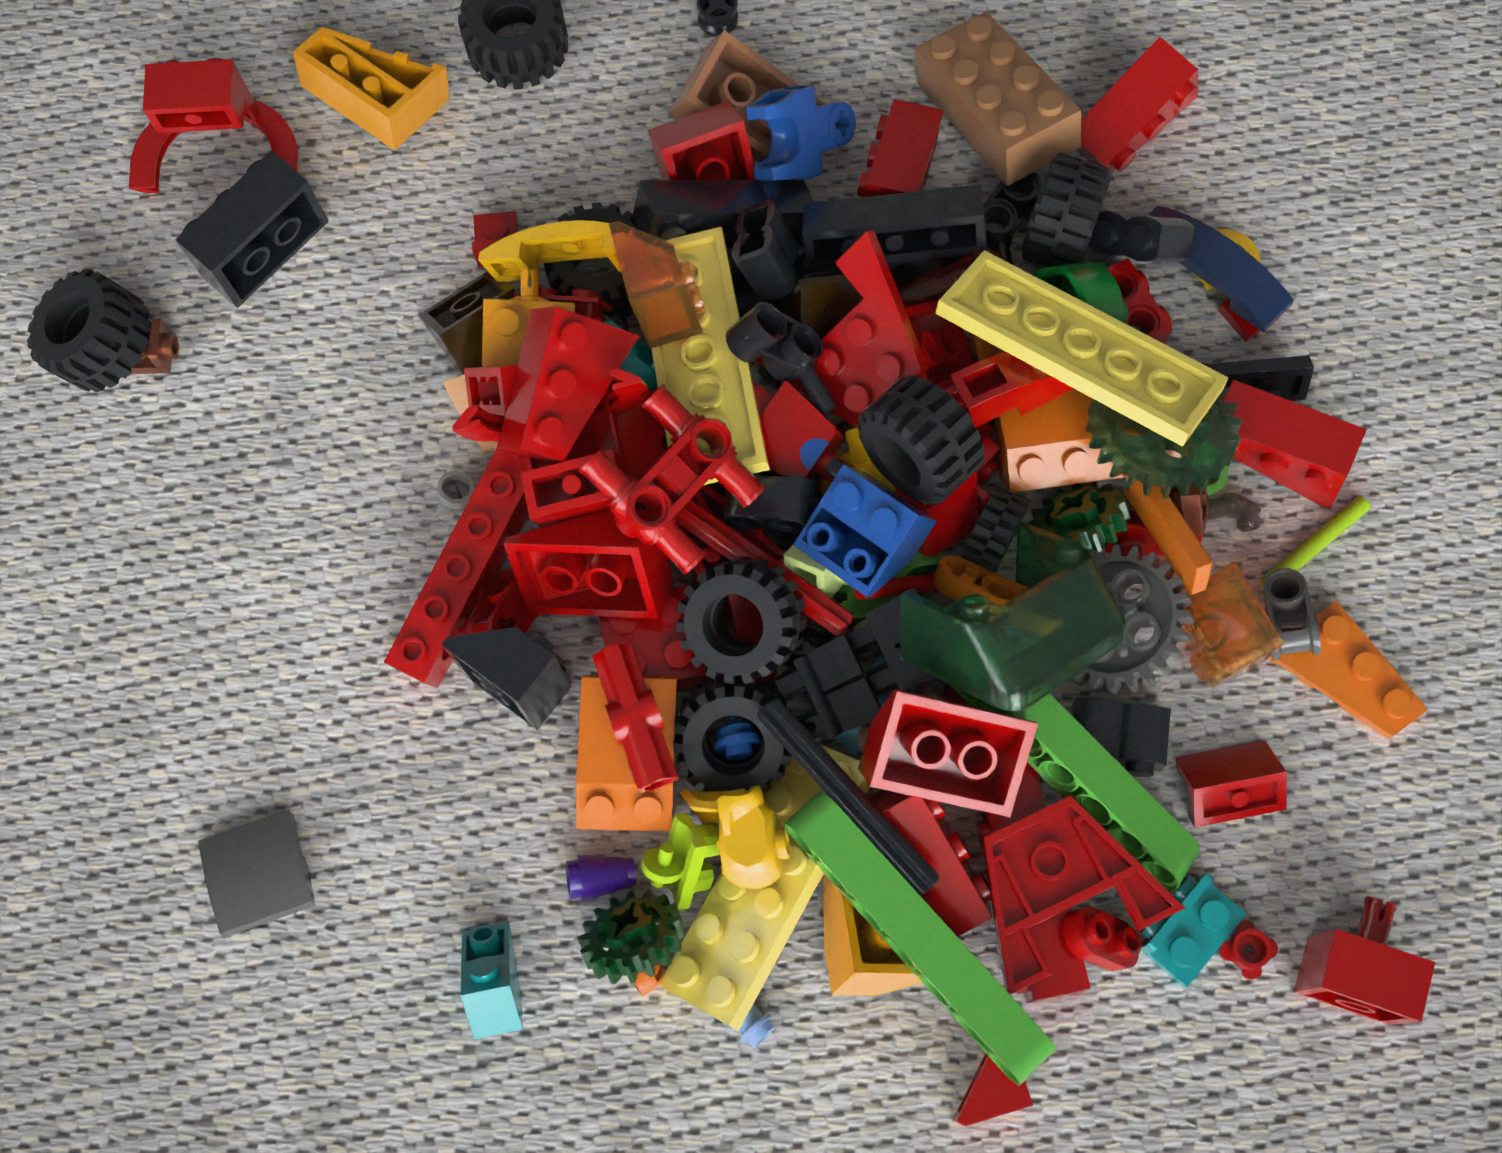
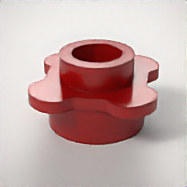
[1219,920,1278,979]

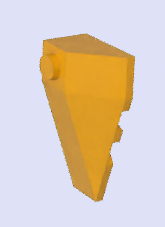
[823,795,922,996]

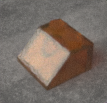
[609,221,706,349]
[1181,562,1284,689]

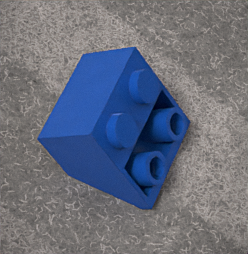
[793,464,937,598]

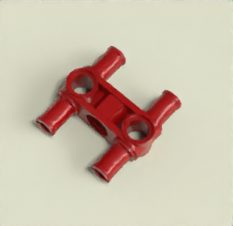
[578,384,766,575]

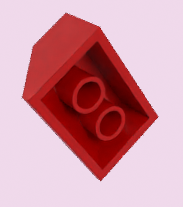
[858,689,1038,817]

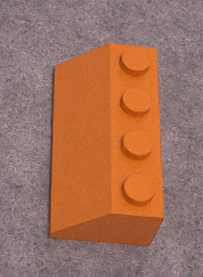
[995,389,1189,492]

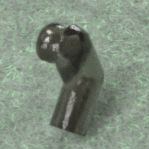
[1207,492,1262,532]

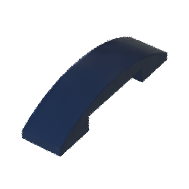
[1148,206,1294,333]

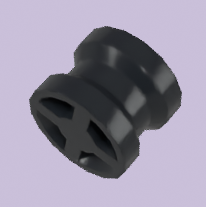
[697,0,738,37]

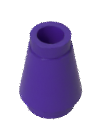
[565,855,636,903]

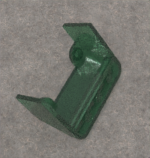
[900,522,1126,711]

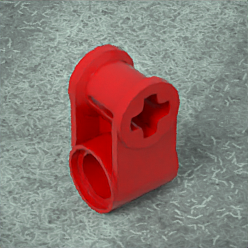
[462,568,540,635]

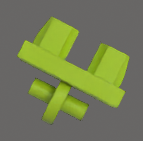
[641,813,720,911]

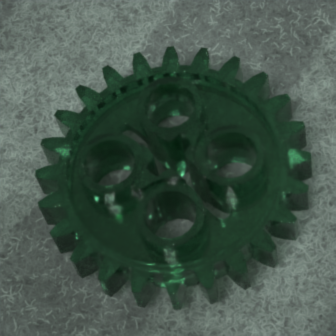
[1086,387,1242,498]

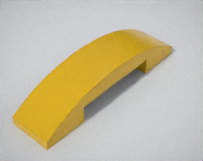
[478,220,662,282]

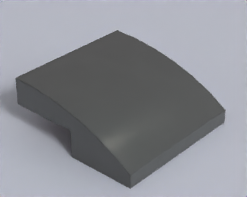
[198,809,315,938]

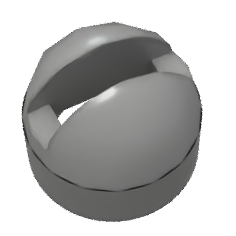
[437,471,474,510]

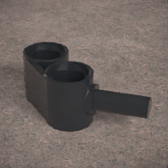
[983,172,1041,265]
[725,302,838,415]
[723,473,819,534]

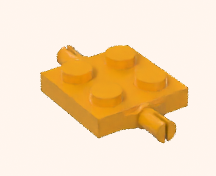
[482,269,575,366]

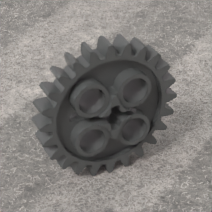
[1043,544,1195,695]

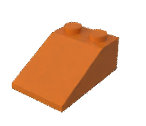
[576,675,677,831]

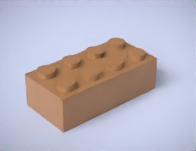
[914,11,1081,186]

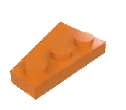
[1262,600,1428,739]

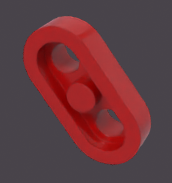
[1063,906,1141,972]

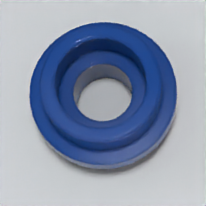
[713,723,761,761]

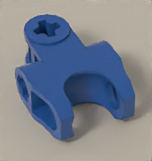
[746,85,856,181]

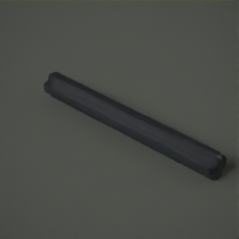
[757,698,939,895]

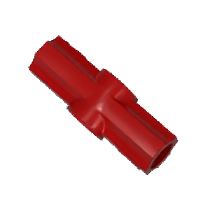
[592,642,679,793]

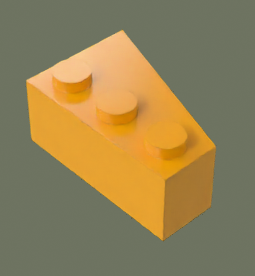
[293,27,450,151]

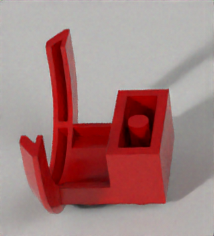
[129,58,298,194]
[452,368,649,527]

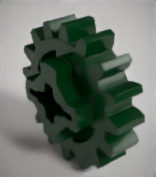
[1028,481,1131,560]
[578,890,686,984]

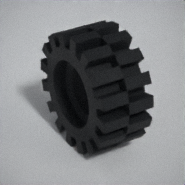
[961,485,1031,572]

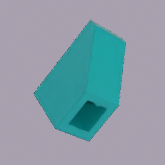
[460,922,523,1040]

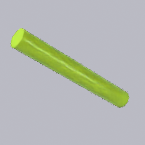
[1260,495,1371,585]

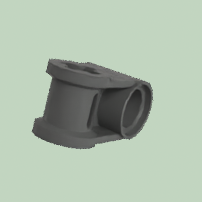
[1263,568,1321,661]

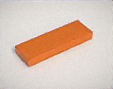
[1124,460,1213,595]

